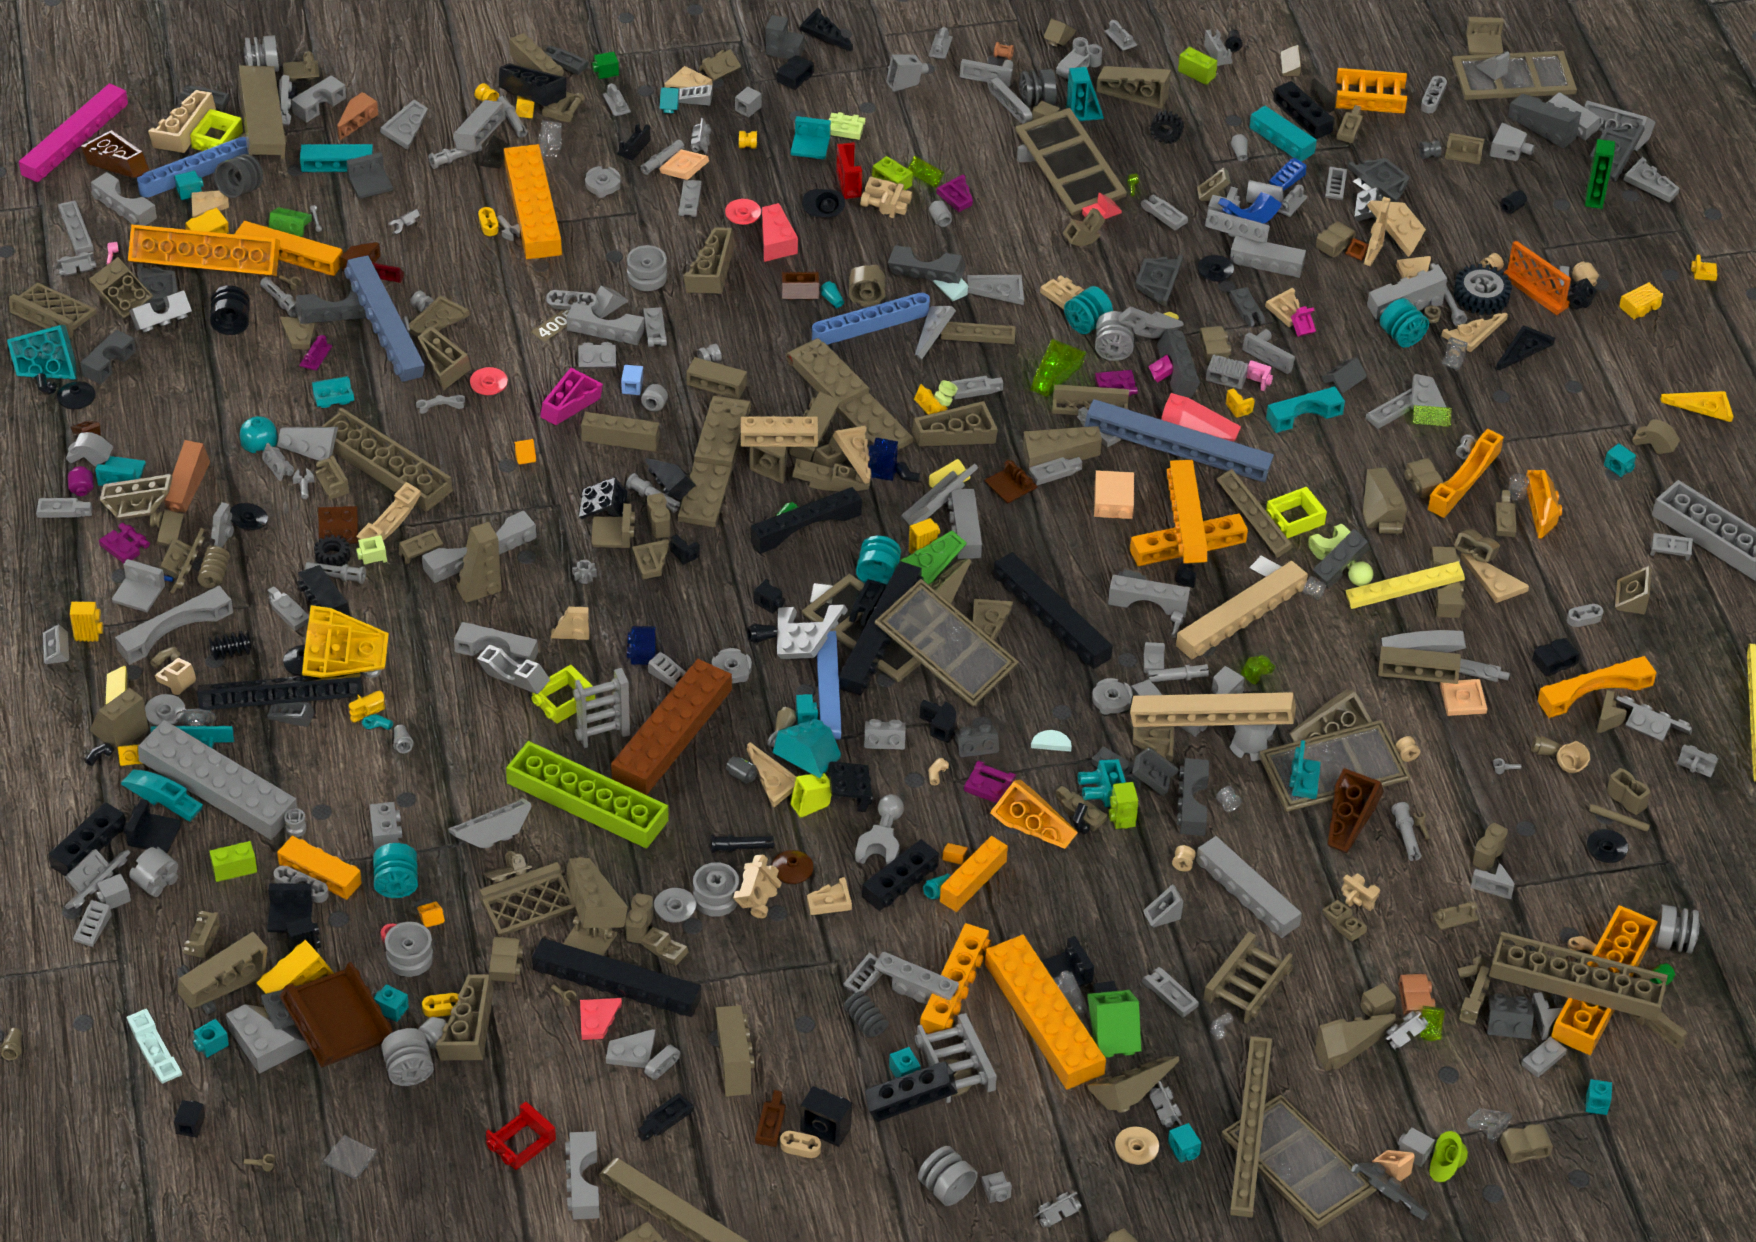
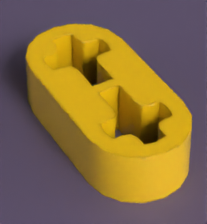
[478,207,499,236]
[422,993,459,1017]

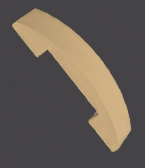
[356,482,421,540]

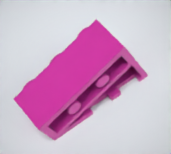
[540,367,603,425]

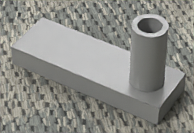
[960,59,1013,87]
[1242,329,1295,374]

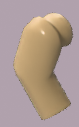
[928,758,949,785]
[1568,936,1597,954]

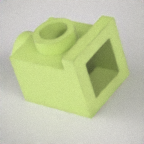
[356,535,387,564]

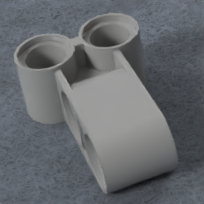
[1056,37,1102,79]

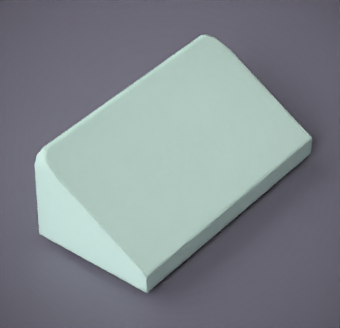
[933,278,968,302]

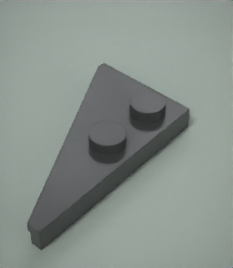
[1351,1162,1430,1220]

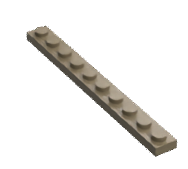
[1230,1036,1272,1218]

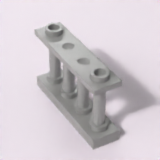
[573,668,630,748]
[915,1013,997,1103]

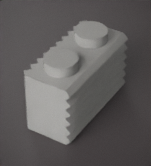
[1206,354,1248,390]

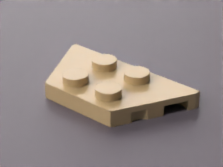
[1367,200,1426,257]

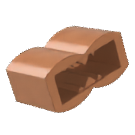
[1398,974,1435,1018]

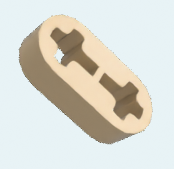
[780,1131,821,1158]

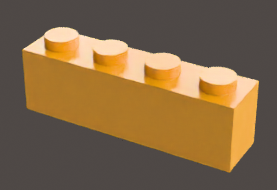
[277,836,362,900]
[940,836,1008,912]

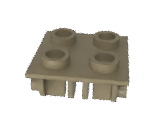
[283,51,319,81]
[483,851,532,882]
[563,916,618,956]

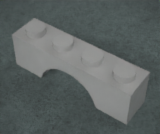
[91,172,157,226]
[566,302,644,345]
[1108,575,1190,618]
[454,622,538,665]
[477,645,550,694]
[1179,666,1244,736]
[565,1131,600,1220]

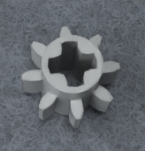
[572,560,597,584]

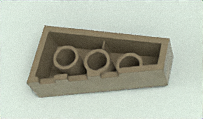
[1096,66,1171,109]
[456,522,502,603]
[178,931,268,1009]

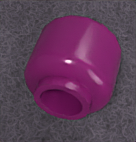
[68,466,94,496]

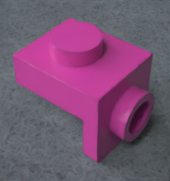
[1291,306,1316,337]
[1148,355,1173,383]

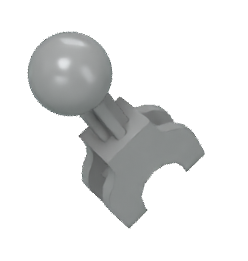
[855,794,904,866]

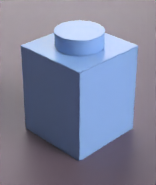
[621,365,643,395]

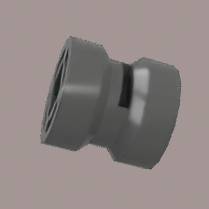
[1419,140,1441,159]

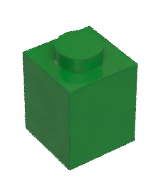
[592,52,619,79]

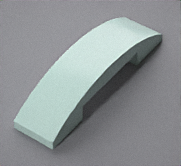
[127,1008,182,1084]

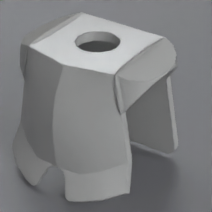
[1230,724,1276,761]

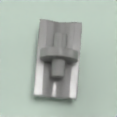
[1677,744,1718,777]

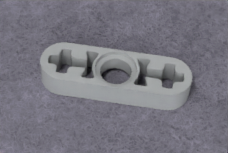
[1421,76,1447,113]
[546,290,599,311]
[274,866,329,903]

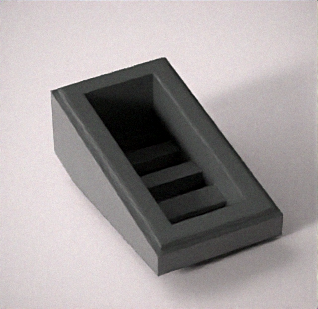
[267,702,314,727]

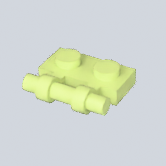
[829,112,866,140]

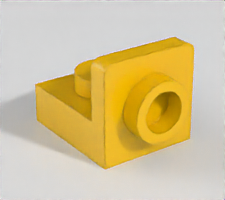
[516,95,534,118]
[1691,255,1717,281]
[1225,388,1255,418]

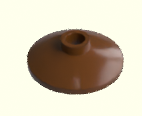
[772,850,813,884]

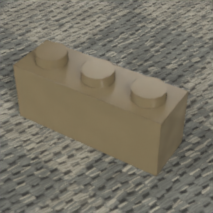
[686,357,747,399]

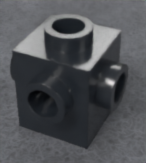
[1567,278,1597,310]

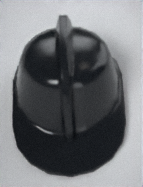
[802,189,845,218]

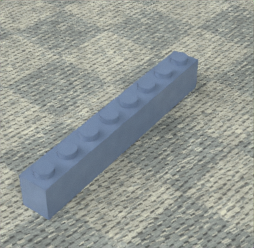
[344,256,425,382]

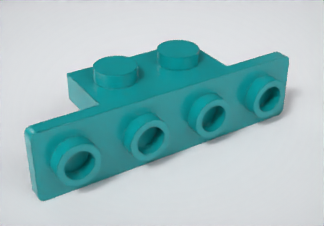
[150,726,234,749]

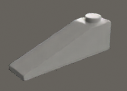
[1584,101,1656,151]

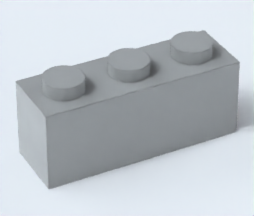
[1547,92,1600,141]

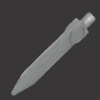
[1459,658,1510,682]

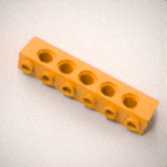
[1130,513,1248,566]
[920,923,991,1034]

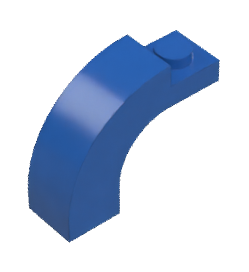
[1217,192,1282,223]

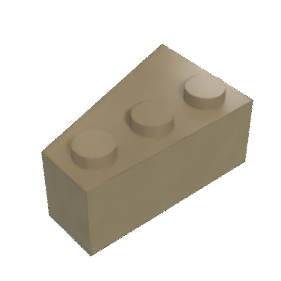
[418,326,472,391]

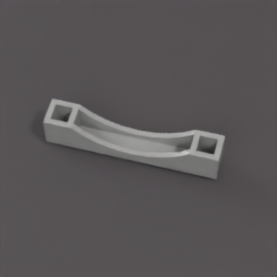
[422,511,536,583]
[115,586,233,665]

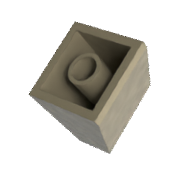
[750,415,789,484]
[90,688,149,753]

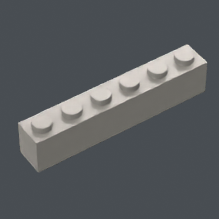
[1196,836,1302,938]

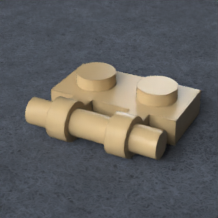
[1040,275,1084,309]

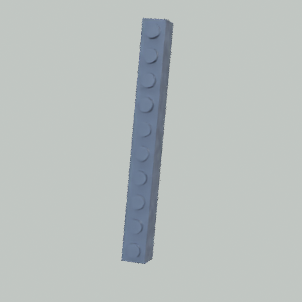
[1085,399,1274,483]

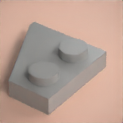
[1411,374,1447,416]
[606,1029,655,1068]

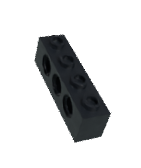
[1273,81,1335,140]
[48,802,126,876]
[862,839,939,911]
[865,1061,958,1122]

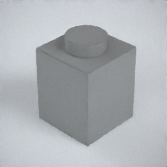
[735,87,762,118]
[96,874,131,909]
[1398,1127,1435,1167]

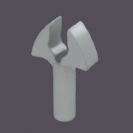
[497,215,520,241]
[293,468,315,499]

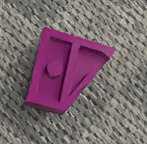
[936,174,973,212]

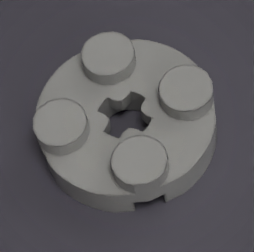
[585,166,620,198]
[712,648,752,683]
[1092,678,1133,715]

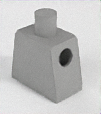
[886,55,929,92]
[1490,123,1534,161]

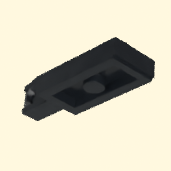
[638,1093,694,1142]

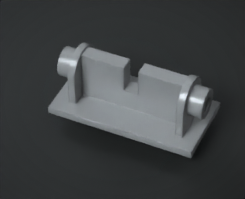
[1104,20,1137,51]
[929,27,953,59]
[603,83,631,116]
[691,118,711,154]
[1278,185,1308,217]
[57,252,96,277]
[262,443,294,481]
[1384,1011,1429,1049]
[1149,1081,1182,1128]
[1034,1191,1081,1228]

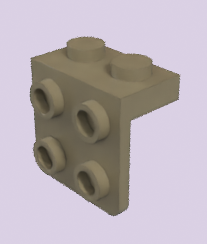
[1466,17,1503,55]
[591,504,635,548]

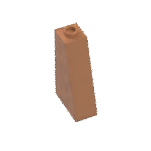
[164,440,210,513]

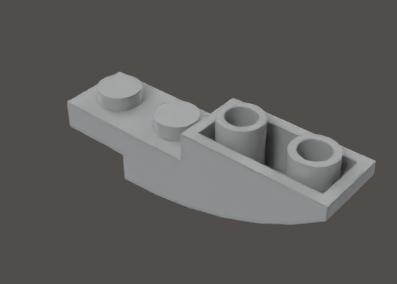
[1118,306,1184,338]

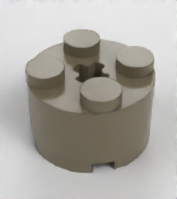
[849,265,886,307]

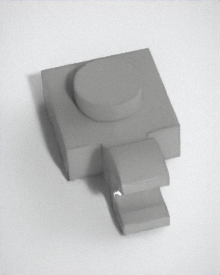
[387,209,420,235]

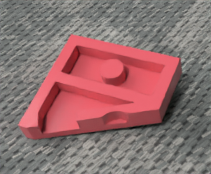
[580,998,622,1040]

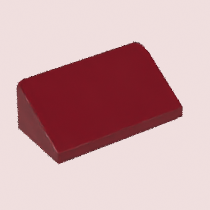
[372,263,404,283]

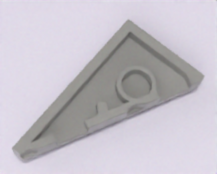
[915,306,956,360]

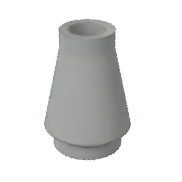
[1230,134,1248,161]
[393,725,414,754]

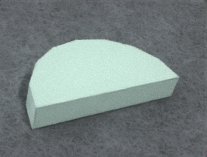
[1031,730,1072,752]

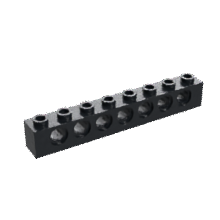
[197,673,362,711]

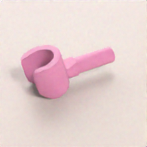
[106,242,119,265]

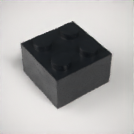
[800,1086,852,1147]

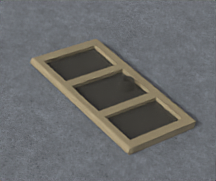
[1015,108,1127,216]
[801,573,945,682]

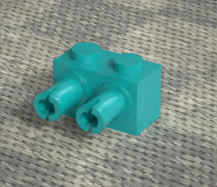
[1078,759,1126,807]

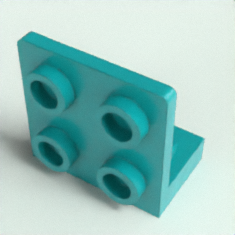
[791,116,831,159]
[95,456,146,486]
[1289,740,1321,799]

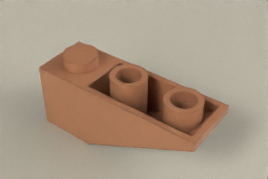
[337,92,378,140]

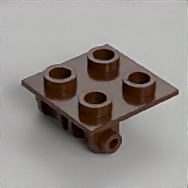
[984,460,1038,504]
[318,506,358,544]

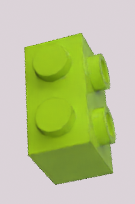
[1178,47,1218,85]
[872,156,913,190]
[1109,782,1139,829]
[209,841,257,882]

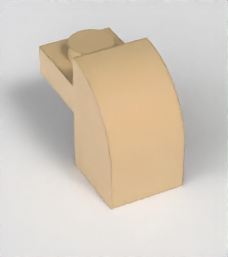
[155,658,196,695]

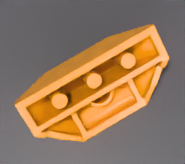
[1525,470,1562,538]

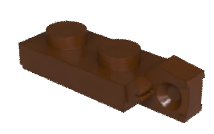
[755,1090,786,1147]

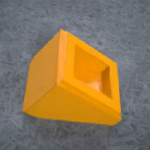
[514,439,536,465]
[942,843,968,865]
[417,901,445,928]

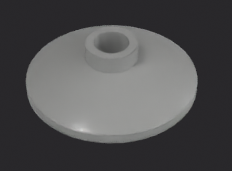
[145,694,185,726]
[654,888,696,923]

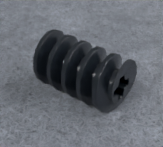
[208,630,251,661]

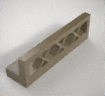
[1052,384,1129,415]

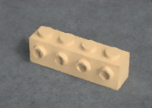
[741,417,818,447]

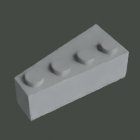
[1367,264,1447,320]

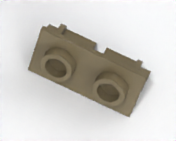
[1432,901,1479,930]

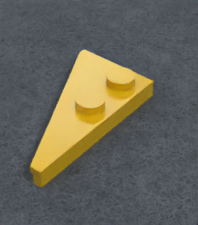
[1660,391,1734,422]

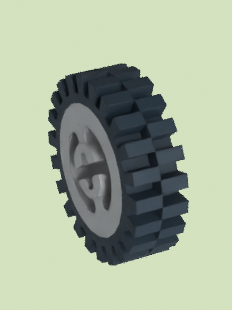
[1453,264,1512,315]

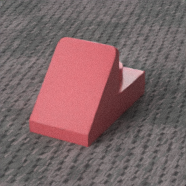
[1082,192,1122,219]

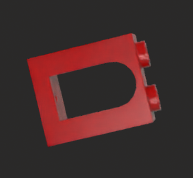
[836,142,862,199]
[486,1101,556,1170]

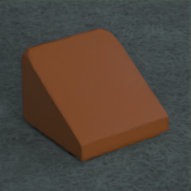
[1345,238,1369,261]

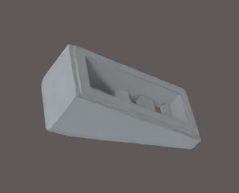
[678,85,713,106]
[1325,167,1347,201]
[648,652,686,688]
[73,900,112,947]
[843,952,884,993]

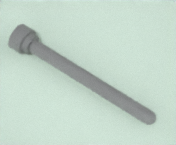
[1429,263,1467,326]

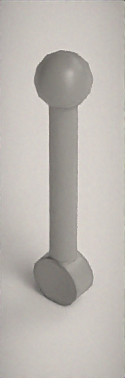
[310,205,322,232]

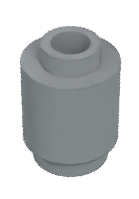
[928,201,952,227]

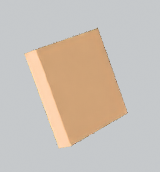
[659,149,709,180]
[1440,679,1487,716]

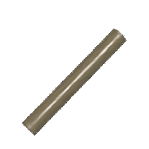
[1589,804,1650,832]

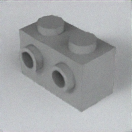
[370,802,402,849]

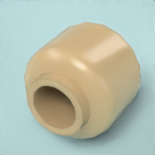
[1572,261,1599,286]

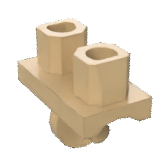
[1341,873,1380,911]

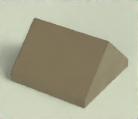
[1615,565,1652,614]

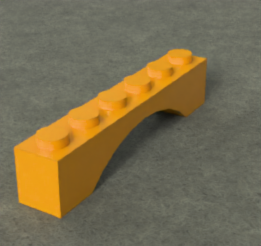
[1428,428,1504,518]
[1537,656,1657,718]

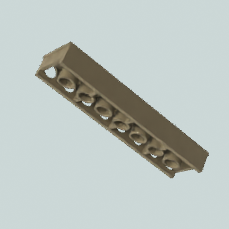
[238,65,286,159]
[316,408,453,512]
[1489,932,1668,1021]

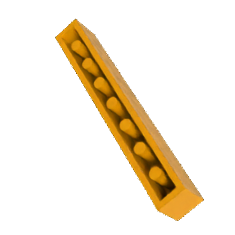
[1166,460,1207,563]

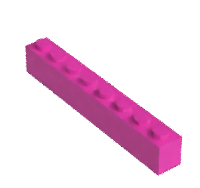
[19,83,128,183]

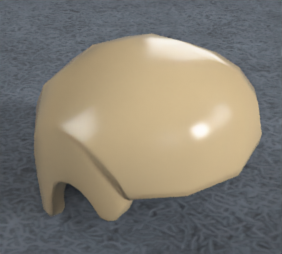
[1556,741,1590,773]

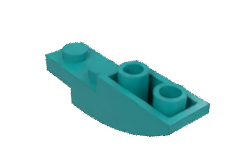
[121,769,203,822]

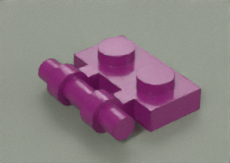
[1095,370,1138,397]
[99,523,150,564]

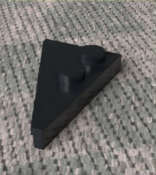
[800,8,853,51]
[1496,325,1556,370]

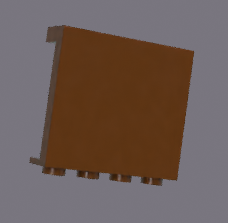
[279,962,393,1068]

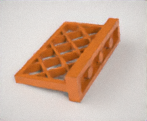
[1503,241,1571,315]

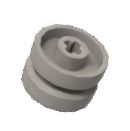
[627,245,667,291]
[693,863,739,916]
[385,921,434,977]

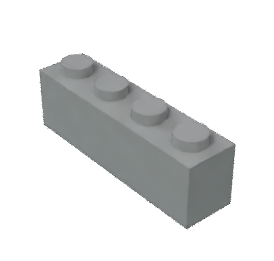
[453,100,506,151]
[1230,236,1306,278]
[947,489,982,559]

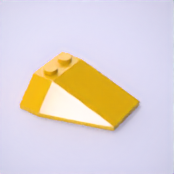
[302,605,389,678]

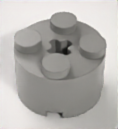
[129,847,178,897]

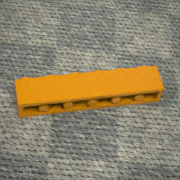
[234,221,343,276]

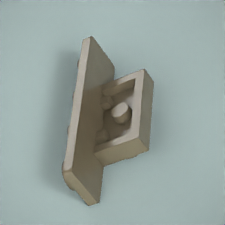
[159,528,205,594]

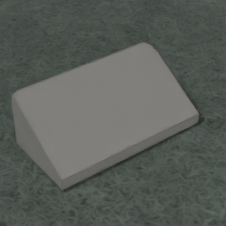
[1246,180,1283,203]
[43,624,69,664]

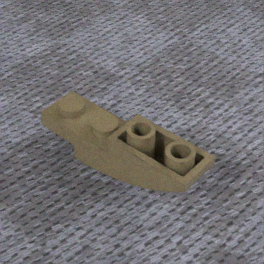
[792,458,872,492]

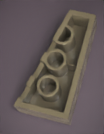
[683,228,735,294]
[912,401,998,447]
[1023,426,1102,474]
[566,857,628,928]
[435,974,494,1061]
[716,1005,755,1097]

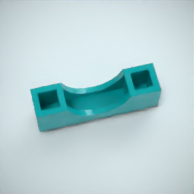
[1266,386,1345,433]

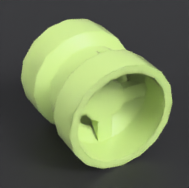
[934,380,958,406]

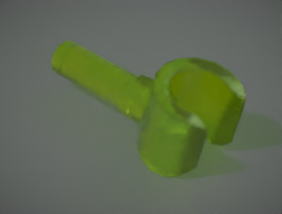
[1127,173,1139,196]

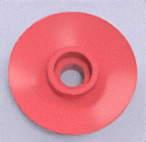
[725,199,761,225]
[470,367,508,395]

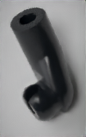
[36,373,57,394]
[896,462,920,482]
[84,742,114,766]
[1072,803,1090,834]

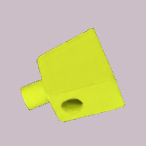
[790,773,832,818]

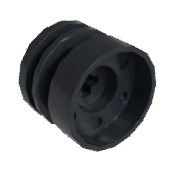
[210,285,250,335]

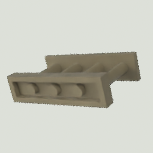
[1203,932,1293,1024]

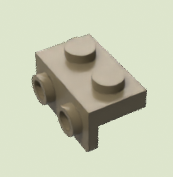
[699,49,742,82]

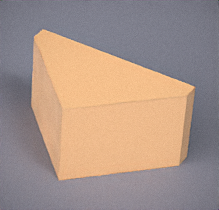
[1372,1150,1415,1182]

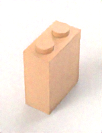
[1094,471,1134,519]

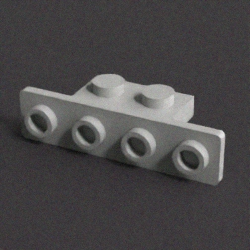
[1205,209,1270,243]
[1616,695,1692,742]
[65,849,131,909]
[874,952,959,1004]

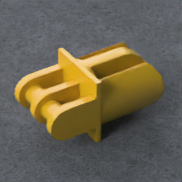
[349,691,385,722]

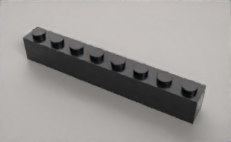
[993,552,1113,669]
[839,561,924,696]
[532,938,701,1017]

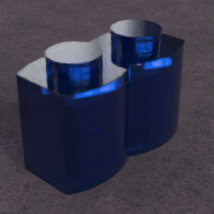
[627,626,656,665]

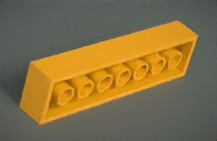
[504,144,562,260]
[128,224,280,277]
[1551,905,1658,1056]
[985,934,1106,1090]

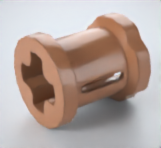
[994,42,1014,60]

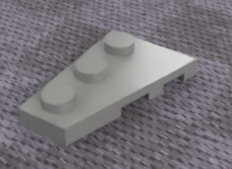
[380,100,428,150]

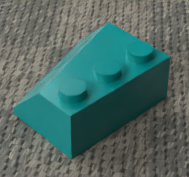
[7,325,77,379]
[773,719,841,778]

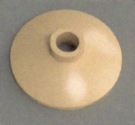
[1115,1127,1159,1165]

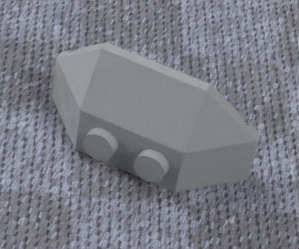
[448,798,532,848]

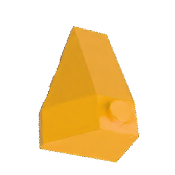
[990,779,1078,849]

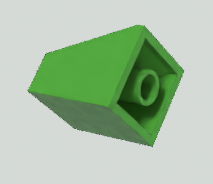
[1088,990,1141,1057]

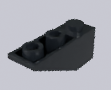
[645,458,696,501]

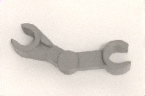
[416,395,465,414]

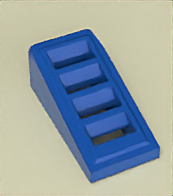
[1269,158,1306,191]

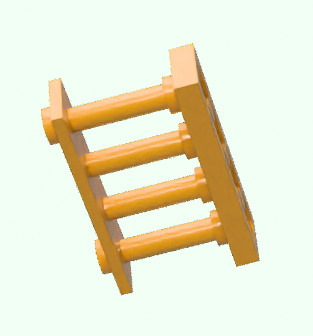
[1335,68,1407,114]

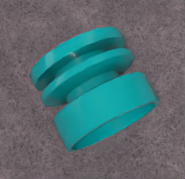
[1064,286,1113,335]
[1379,298,1429,348]
[856,535,901,586]
[373,843,418,898]

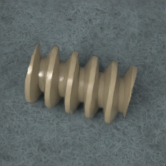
[197,545,230,588]

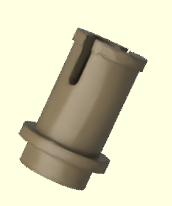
[1379,521,1403,536]

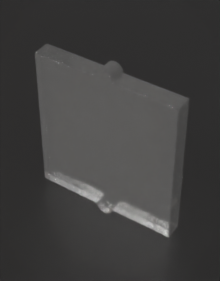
[323,1135,377,1180]

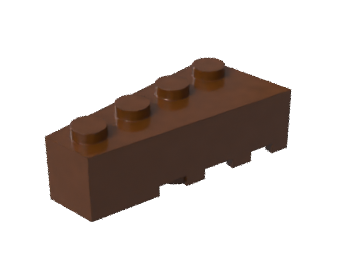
[81,130,149,178]

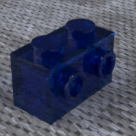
[868,438,898,481]

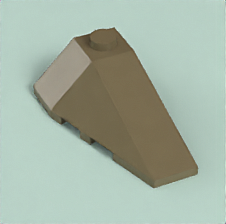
[907,558,971,626]
[1289,690,1372,742]
[1087,1056,1180,1113]

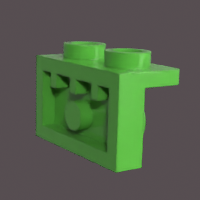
[269,207,312,237]

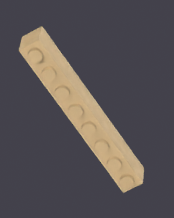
[1176,561,1308,660]
[1130,692,1296,727]

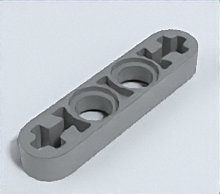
[987,77,1033,124]

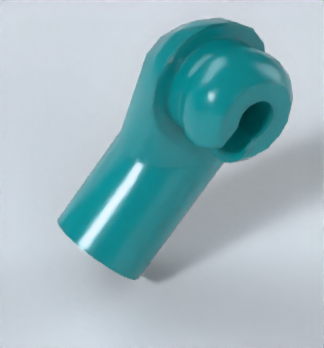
[362,714,393,730]

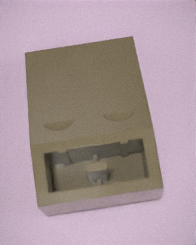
[89,257,153,319]

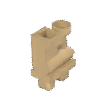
[860,177,912,218]
[733,855,782,918]

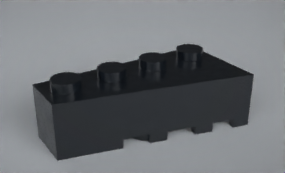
[297,565,351,617]

